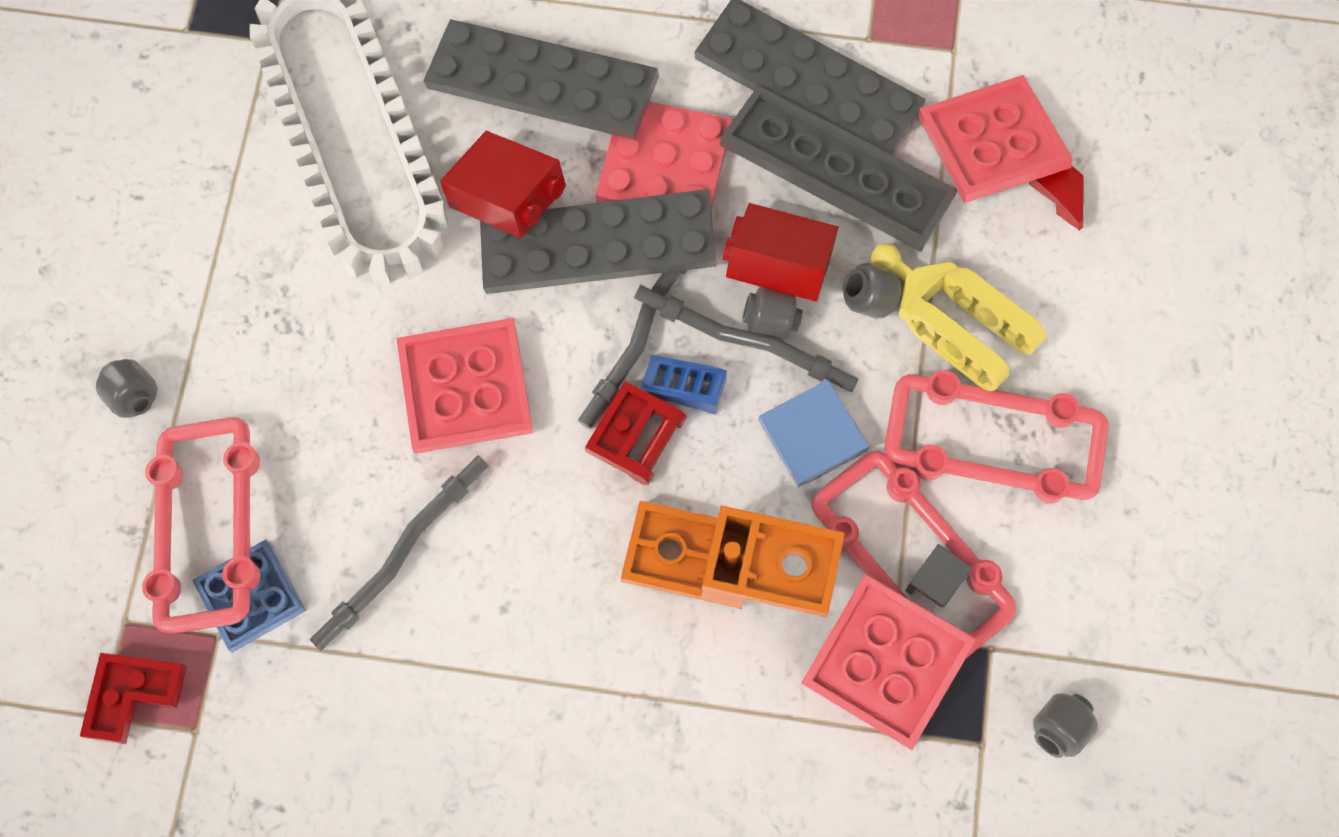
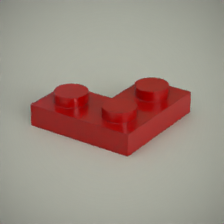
[80,652,187,744]

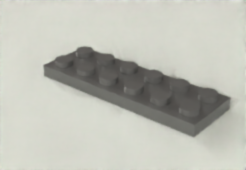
[695,0,926,155]
[423,19,659,140]
[720,85,957,252]
[480,189,716,294]

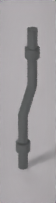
[578,270,687,429]
[634,284,859,392]
[309,455,489,651]

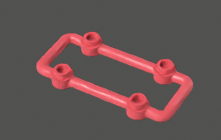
[885,370,1109,504]
[142,417,261,634]
[812,451,1016,658]

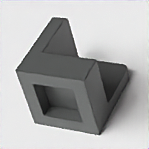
[905,544,972,608]

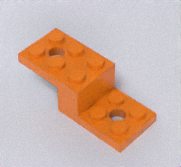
[621,500,845,618]

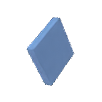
[758,380,869,488]
[192,539,306,653]

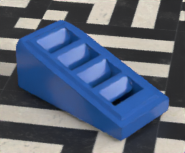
[640,355,727,415]

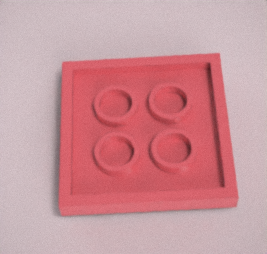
[918,75,1073,203]
[596,102,732,208]
[396,318,533,454]
[801,574,977,750]

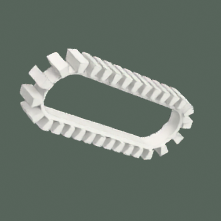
[250,0,448,284]

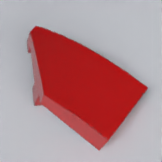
[1029,165,1084,231]

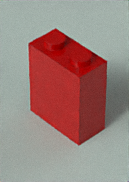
[440,130,566,239]
[722,203,839,302]

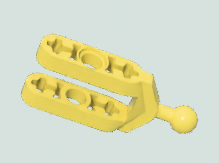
[870,244,1046,391]

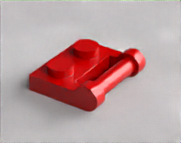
[585,381,687,485]

